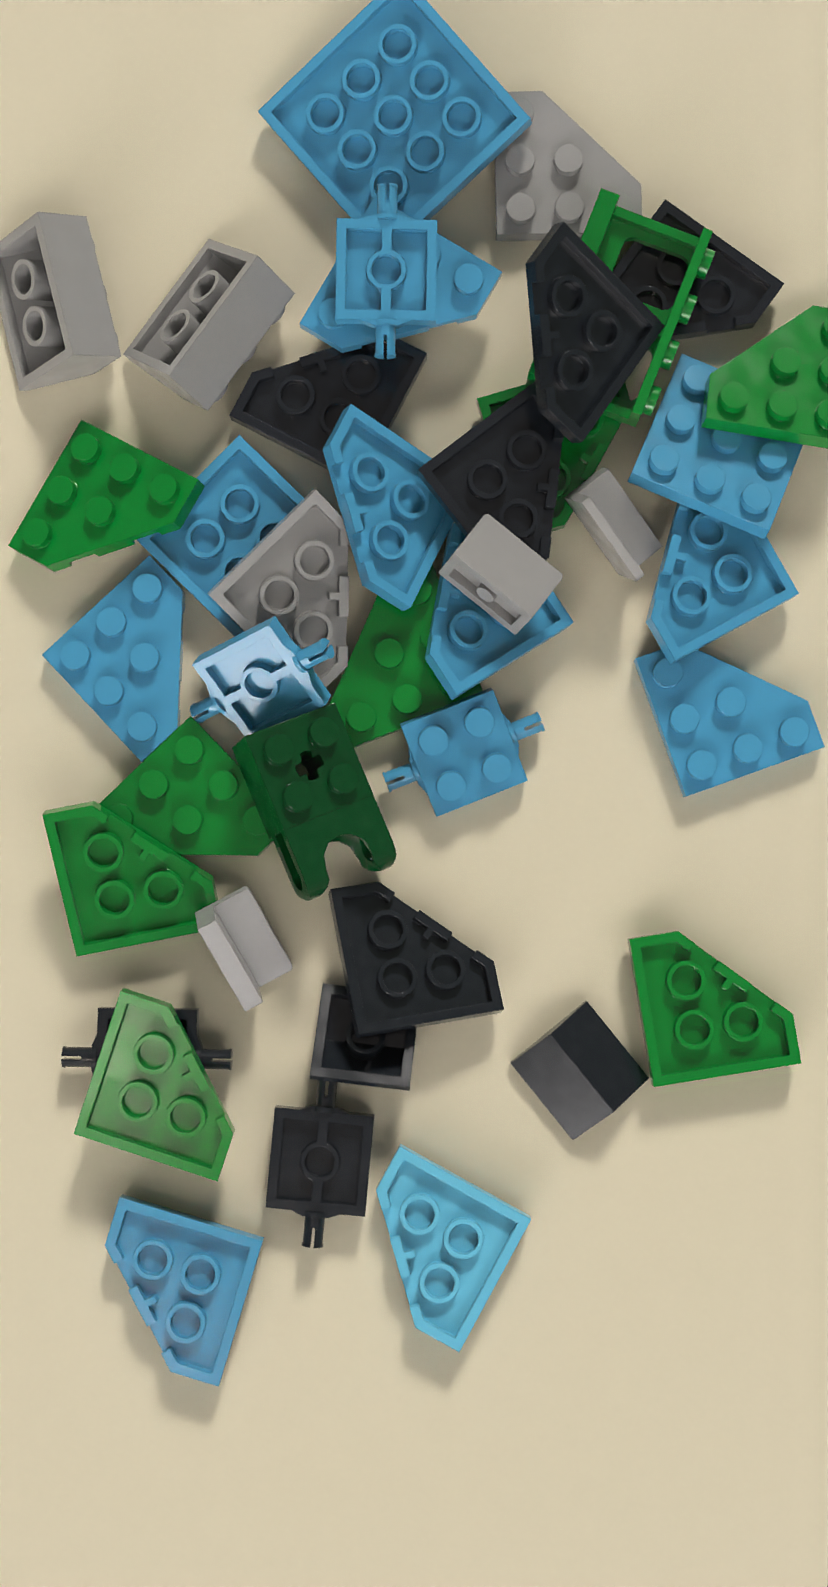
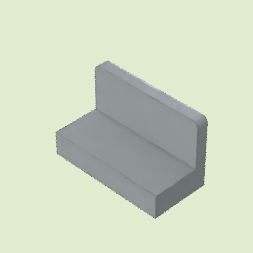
[564,467,663,581]
[438,514,563,635]
[195,886,292,1011]

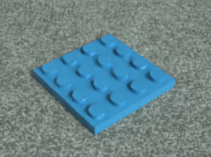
[258,0,532,220]

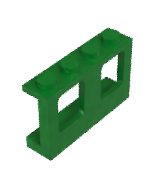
[526,188,716,427]

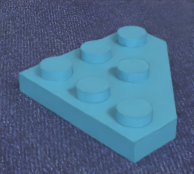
[376,1144,531,1352]

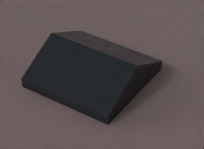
[310,983,417,1091]
[510,1001,649,1140]

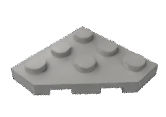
[495,91,642,241]
[207,489,350,687]

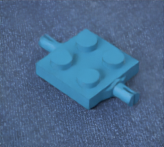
[335,183,437,359]
[190,616,334,736]
[382,688,545,817]

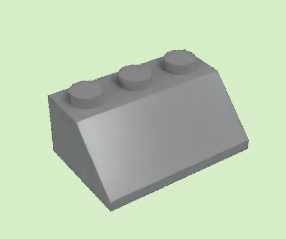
[0,212,121,391]
[123,239,295,411]

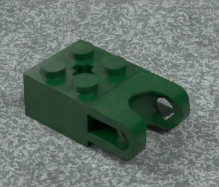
[232,702,397,901]

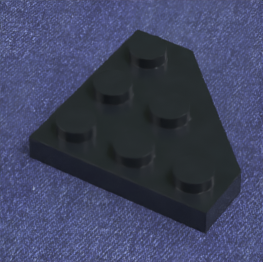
[613,199,784,340]
[525,221,665,443]
[229,339,427,470]
[417,381,564,561]
[328,882,504,1038]

